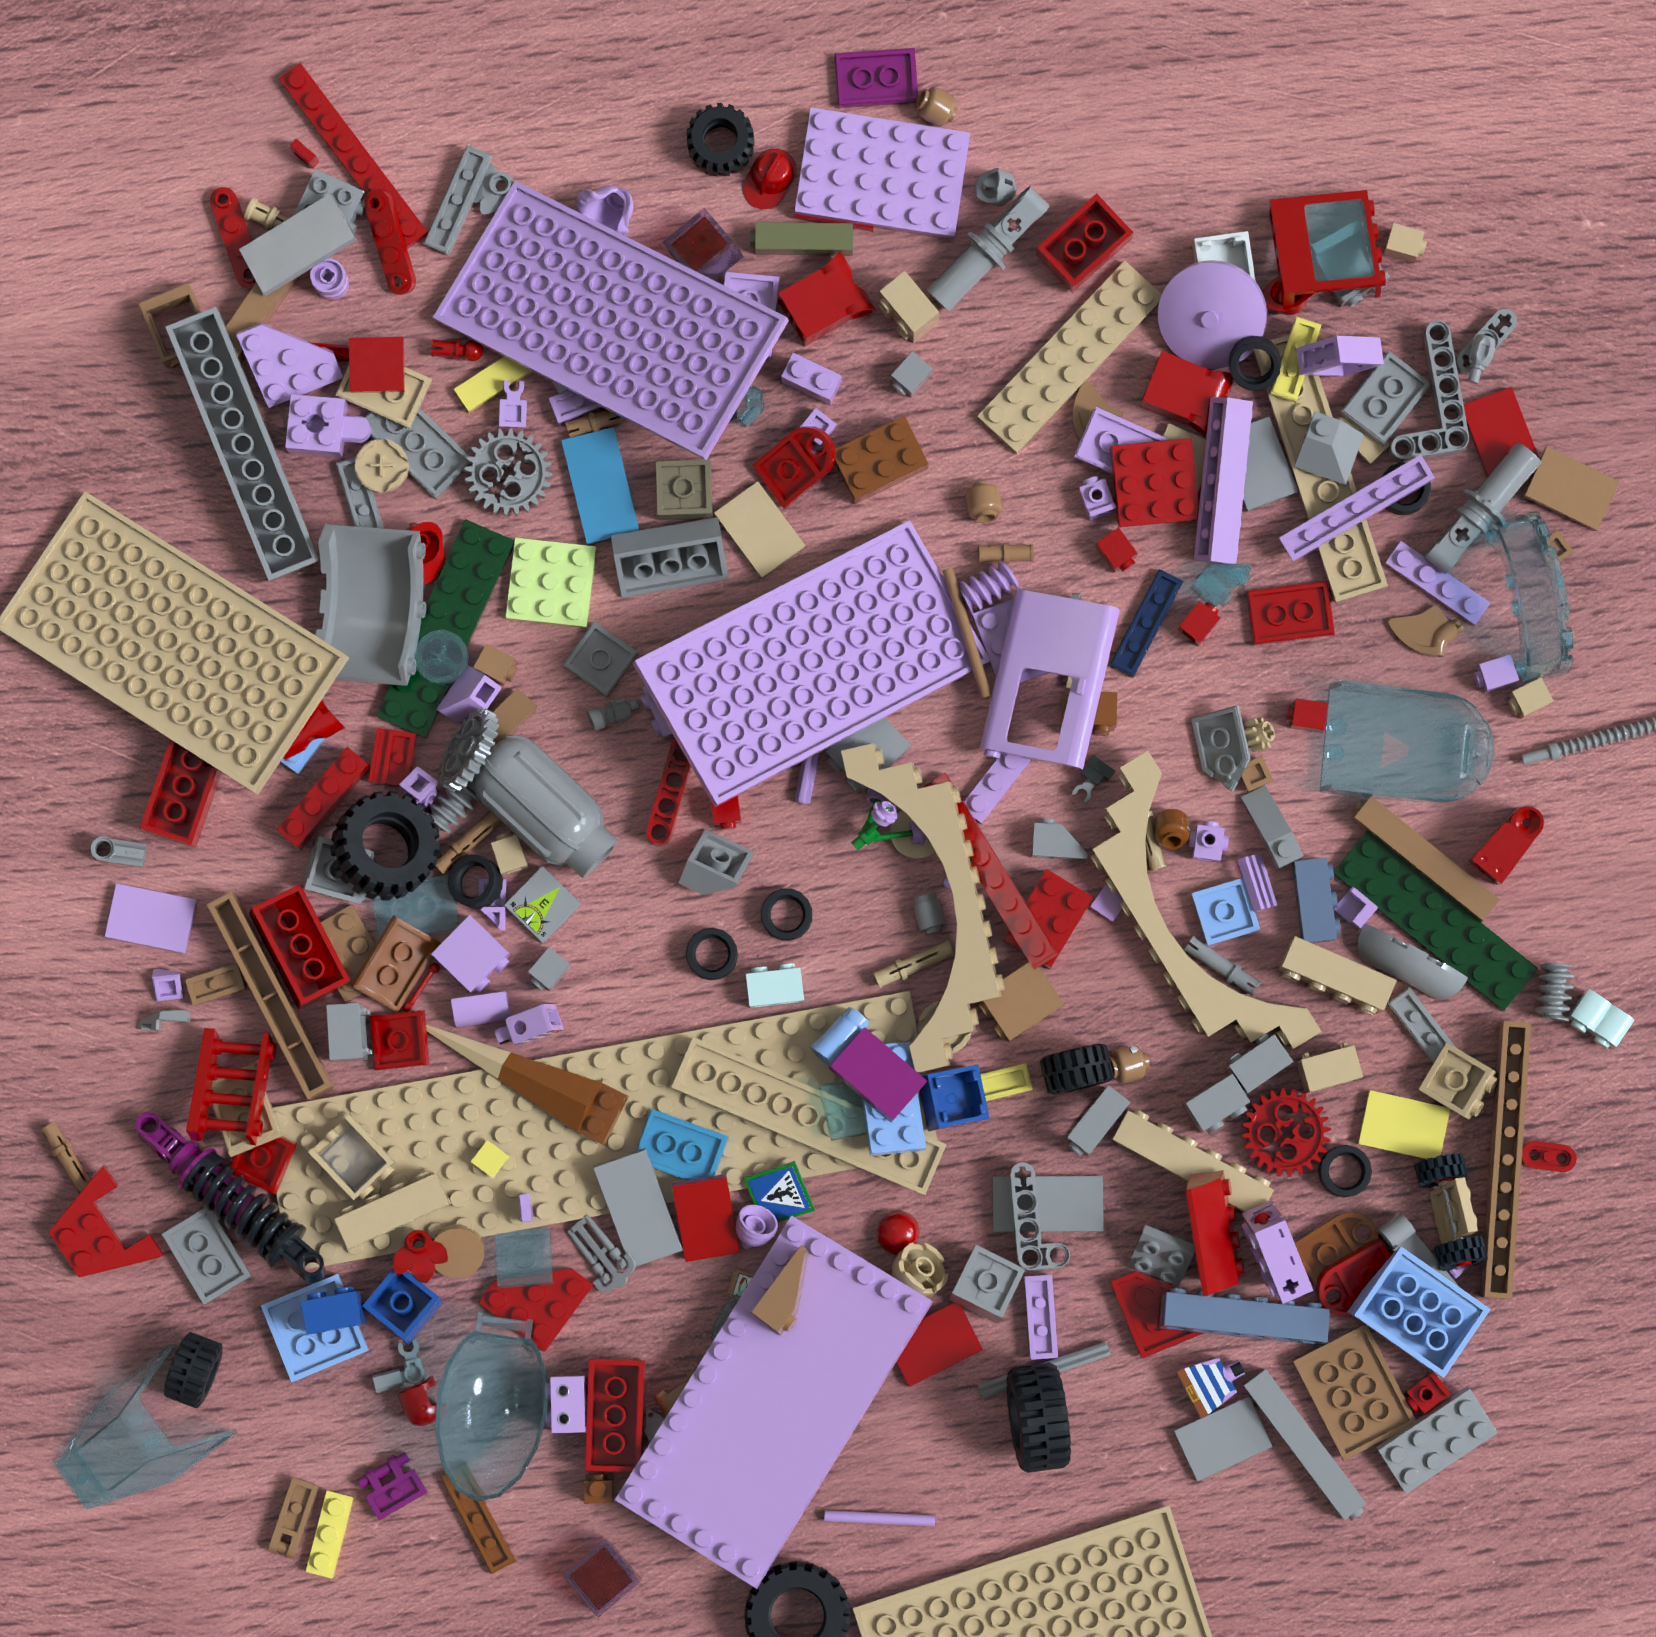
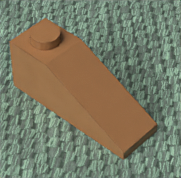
[752,1245,809,1335]

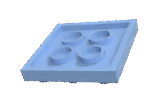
[261,1274,369,1383]

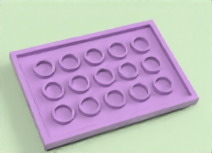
[794,107,970,239]

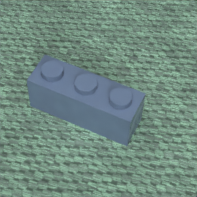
[1292,858,1341,944]

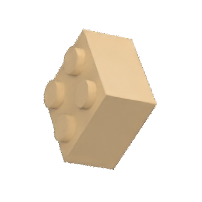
[879,271,939,343]

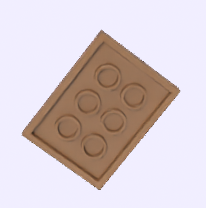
[1292,1324,1416,1461]

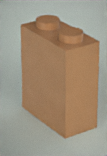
[977,962,1065,1042]

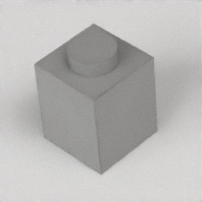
[891,351,933,398]
[528,947,572,991]

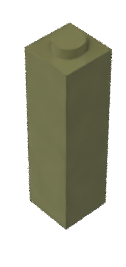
[750,222,853,256]

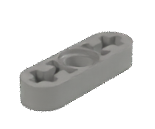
[1456,309,1517,375]

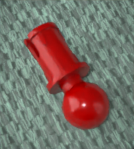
[431,339,483,362]

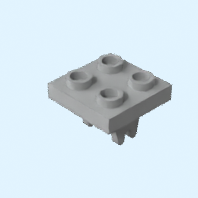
[1128,1224,1195,1286]

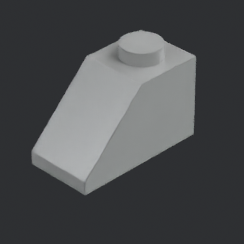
[1031,818,1087,861]

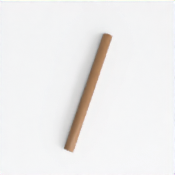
[942,568,992,699]

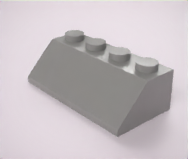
[611,517,729,598]

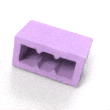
[451,991,511,1028]

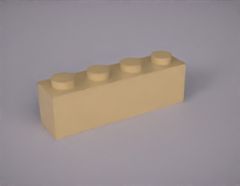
[334,1171,451,1250]

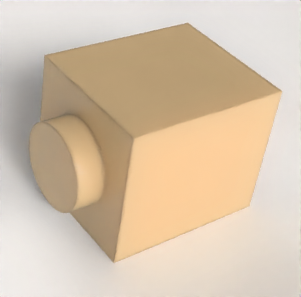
[1383,223,1427,263]
[1508,677,1554,719]
[491,832,529,876]

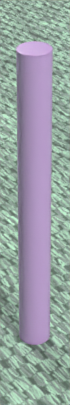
[824,1510,935,1526]

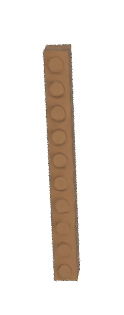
[1480,1021,1531,1299]

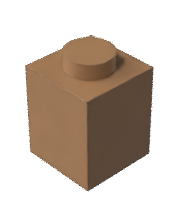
[473,644,518,686]

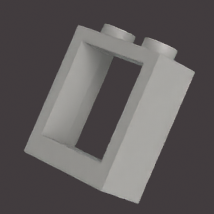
[1066,1085,1130,1156]

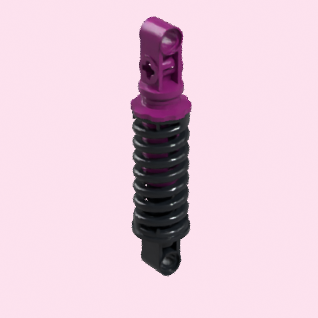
[136,1112,325,1283]

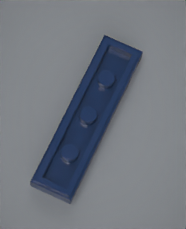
[1109,569,1183,678]

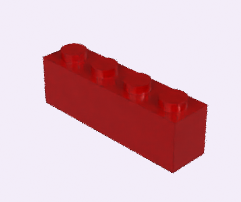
[277,746,371,850]

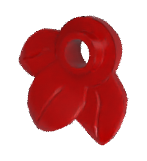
[393,1230,448,1283]

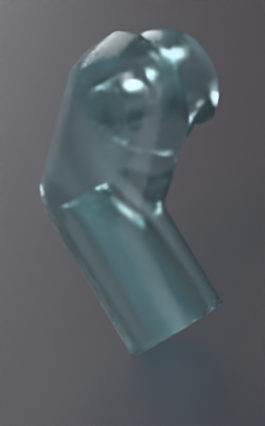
[739,386,765,428]

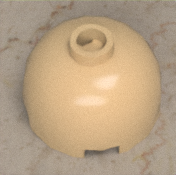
[892,1242,948,1297]

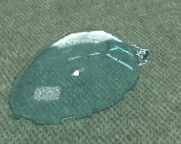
[435,1311,548,1501]

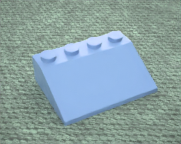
[1348,1246,1490,1378]

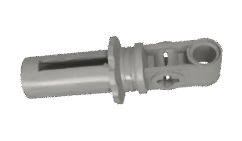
[926,186,1049,312]
[1424,442,1542,574]

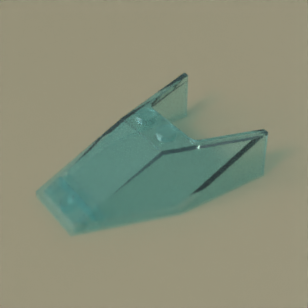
[55,1344,239,1509]

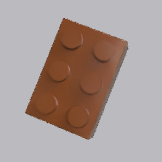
[834,415,929,504]

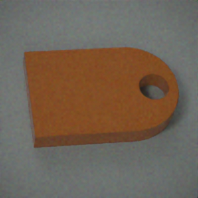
[1294,1212,1379,1288]

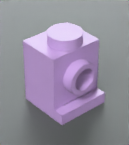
[1079,476,1116,521]
[399,766,438,808]

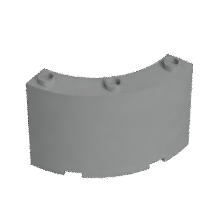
[315,524,426,686]

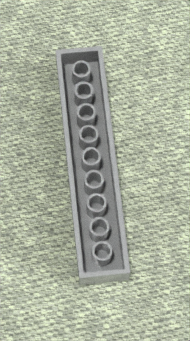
[166,307,320,582]

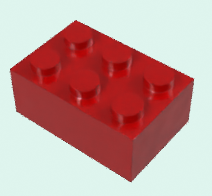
[1036,193,1134,293]
[1003,869,1094,969]

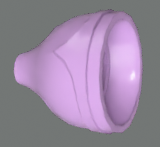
[735,1205,778,1249]

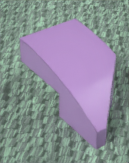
[479,878,507,930]

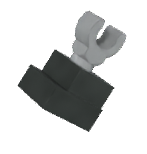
[1072,755,1115,803]

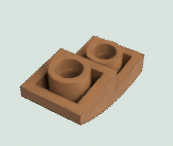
[493,688,537,745]

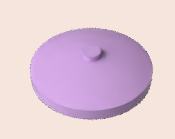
[1158,260,1267,369]

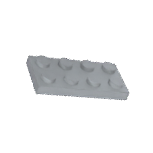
[1376,1386,1498,1494]

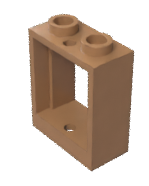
[139,283,202,368]

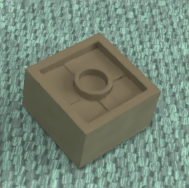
[656,459,713,520]

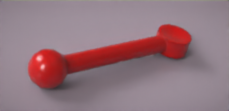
[403,963,440,1012]

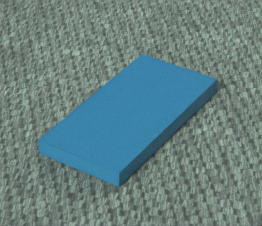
[561,427,639,546]

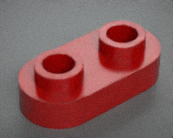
[1522,1141,1577,1173]

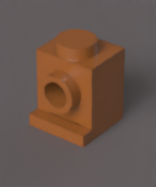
[584,1474,614,1504]

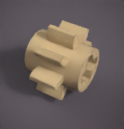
[1244,717,1275,752]

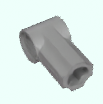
[91,836,147,868]

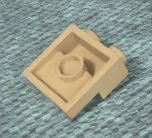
[1418,1042,1498,1120]

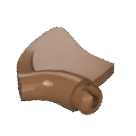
[1073,381,1123,442]
[1389,604,1464,657]

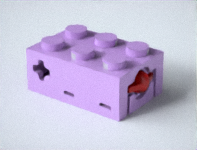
[1241,1200,1313,1304]

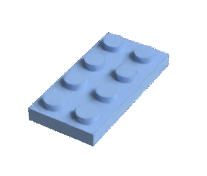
[862,1042,926,1156]

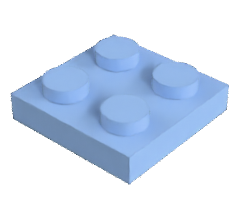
[1191,878,1260,946]

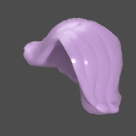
[576,185,634,236]

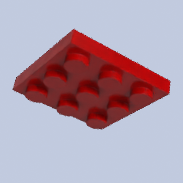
[1110,438,1199,528]

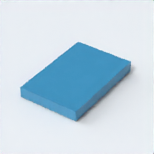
[636,1109,729,1180]

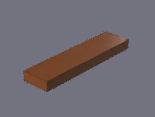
[440,1463,516,1574]

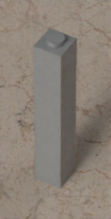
[1242,1369,1367,1521]

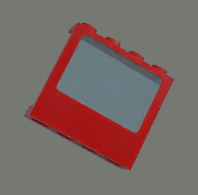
[1269,190,1386,307]

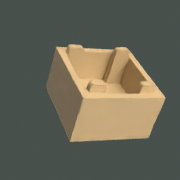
[1296,1042,1363,1093]

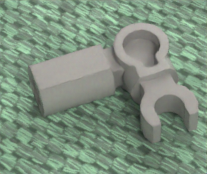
[372,1339,426,1393]

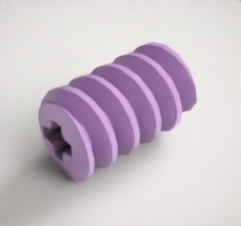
[959,561,1020,614]

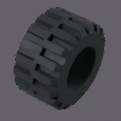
[686,103,755,177]
[1040,1043,1114,1095]
[164,1332,223,1409]

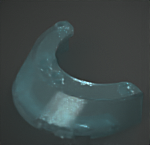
[1485,511,1574,683]

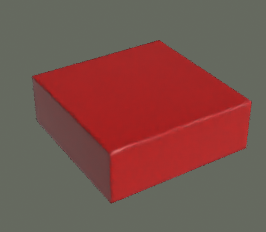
[290,139,319,169]

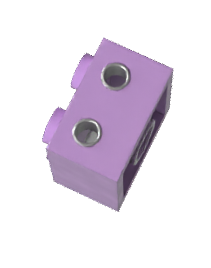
[545,1375,587,1433]

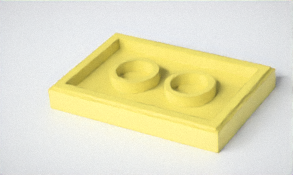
[1358,1090,1450,1159]

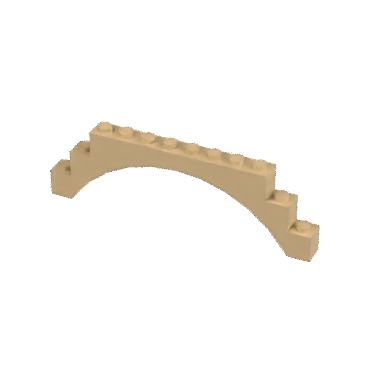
[841,743,1005,1072]
[1090,750,1322,1049]

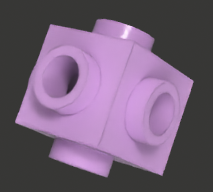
[1188,821,1229,863]

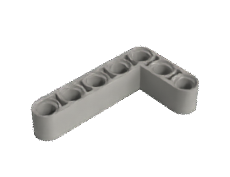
[1388,320,1469,463]

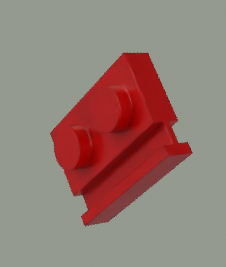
[368,728,417,787]

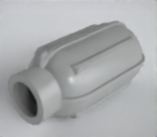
[472,735,619,879]

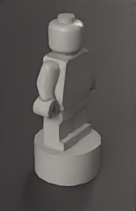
[587,698,640,731]

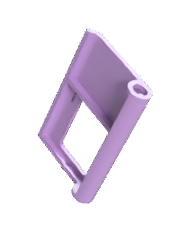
[979,589,1120,769]

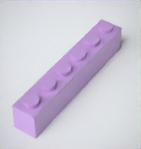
[1194,397,1253,564]

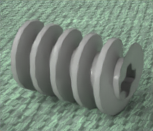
[423,782,481,834]
[1535,963,1575,1022]

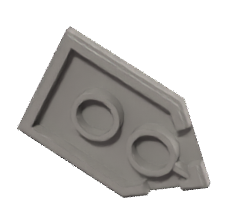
[1191,705,1250,792]

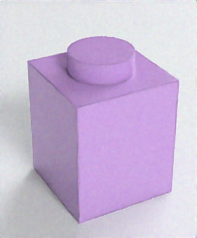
[1474,654,1519,693]

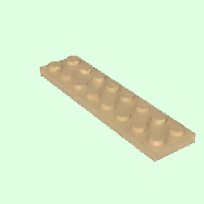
[977,261,1162,454]

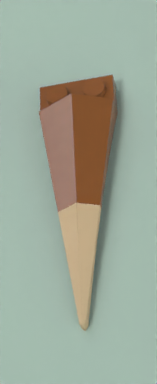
[426,1025,629,1146]

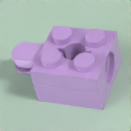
[285,394,371,458]

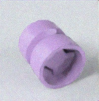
[310,258,349,300]

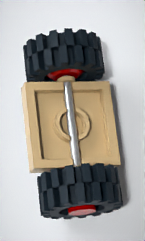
[1414,1153,1488,1271]

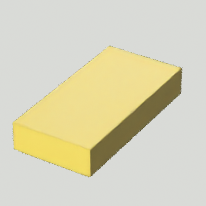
[980,1063,1033,1101]

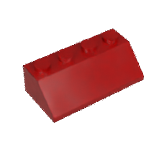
[249,884,351,1010]
[1186,1170,1244,1296]

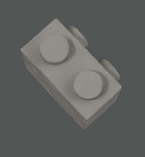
[293,169,366,233]

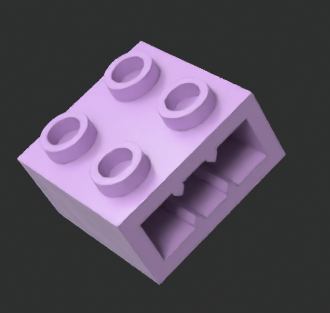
[432,915,511,994]

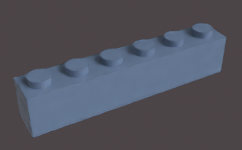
[1159,1288,1330,1345]

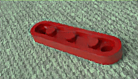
[210,187,256,291]
[364,189,416,295]

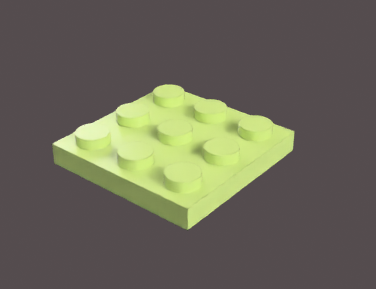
[506,538,597,628]

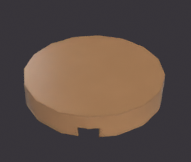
[432,1224,485,1279]

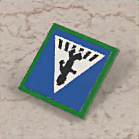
[744,1161,815,1222]

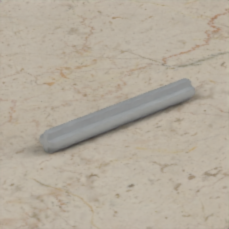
[978,1342,1110,1398]

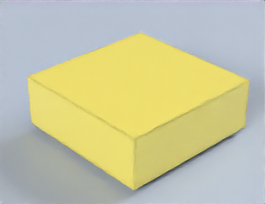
[471,1140,510,1178]

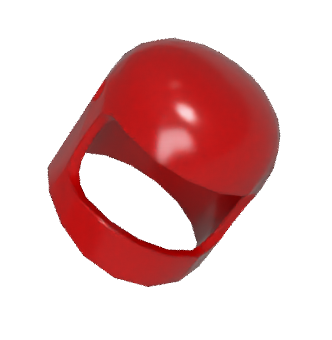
[397,1376,444,1426]

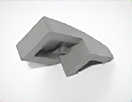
[138,1010,191,1031]

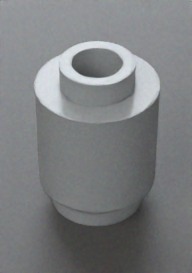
[913,893,946,935]

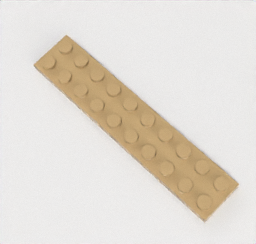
[1253,334,1388,604]
[671,1037,947,1195]

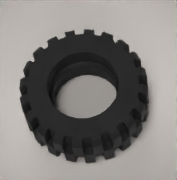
[330,791,440,901]
[1006,1362,1071,1473]
[744,1561,850,1637]

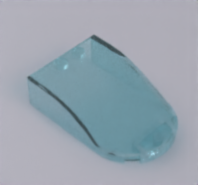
[1319,680,1494,803]

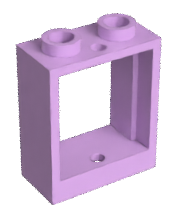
[1296,336,1384,377]

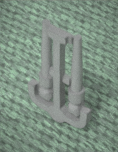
[567,1215,636,1292]

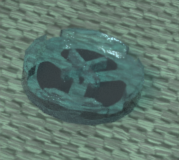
[414,630,469,685]

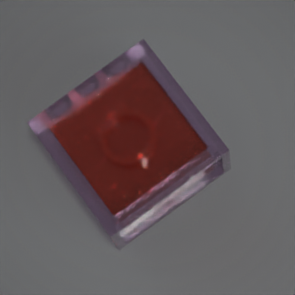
[663,208,744,281]
[563,1537,642,1618]

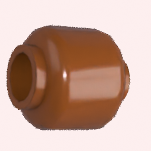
[1154,809,1190,850]

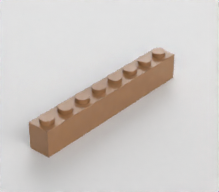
[207,892,335,1100]

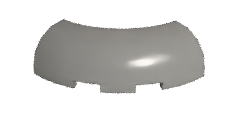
[1358,924,1468,1000]

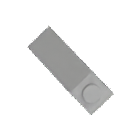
[1240,785,1304,870]

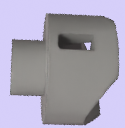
[975,168,1017,206]

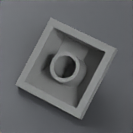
[1294,411,1364,486]
[679,829,754,895]

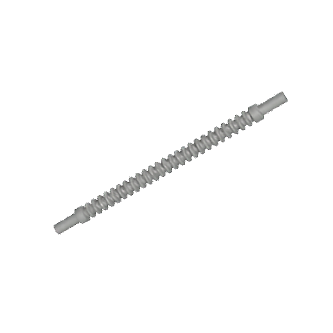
[1521,717,1656,765]

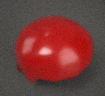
[877,1210,920,1255]

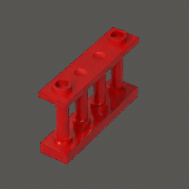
[186,1028,276,1146]

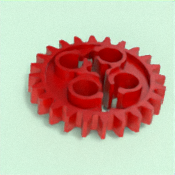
[1241,1088,1331,1177]

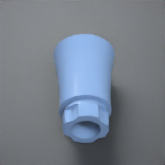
[809,1007,869,1066]

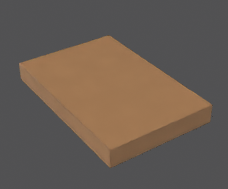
[1523,446,1620,531]

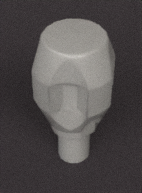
[1468,334,1495,384]

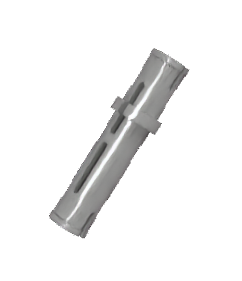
[1184,936,1262,997]

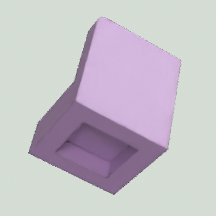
[1334,887,1378,930]

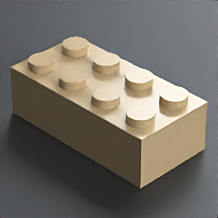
[1278,936,1397,1016]

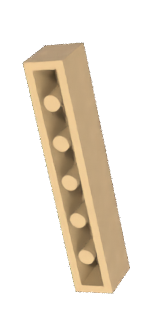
[1112,1109,1274,1212]

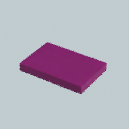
[834,48,918,108]
[828,1027,927,1123]

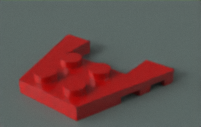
[48,1165,163,1278]

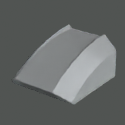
[301,836,377,904]

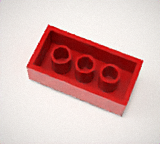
[140,739,222,848]
[585,1358,646,1472]

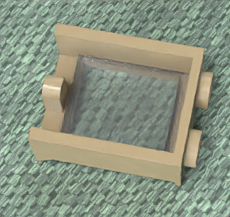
[308,1114,395,1200]

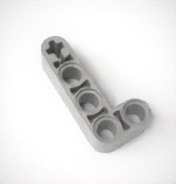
[1010,1162,1070,1270]
[1376,1212,1459,1287]

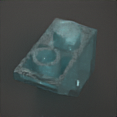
[1191,563,1253,608]

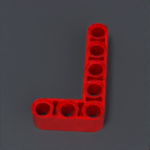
[646,736,692,847]

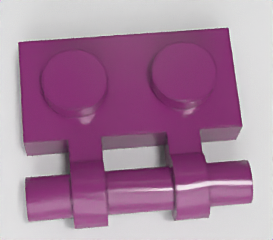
[357,1452,428,1520]

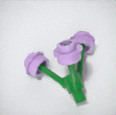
[851,788,928,850]

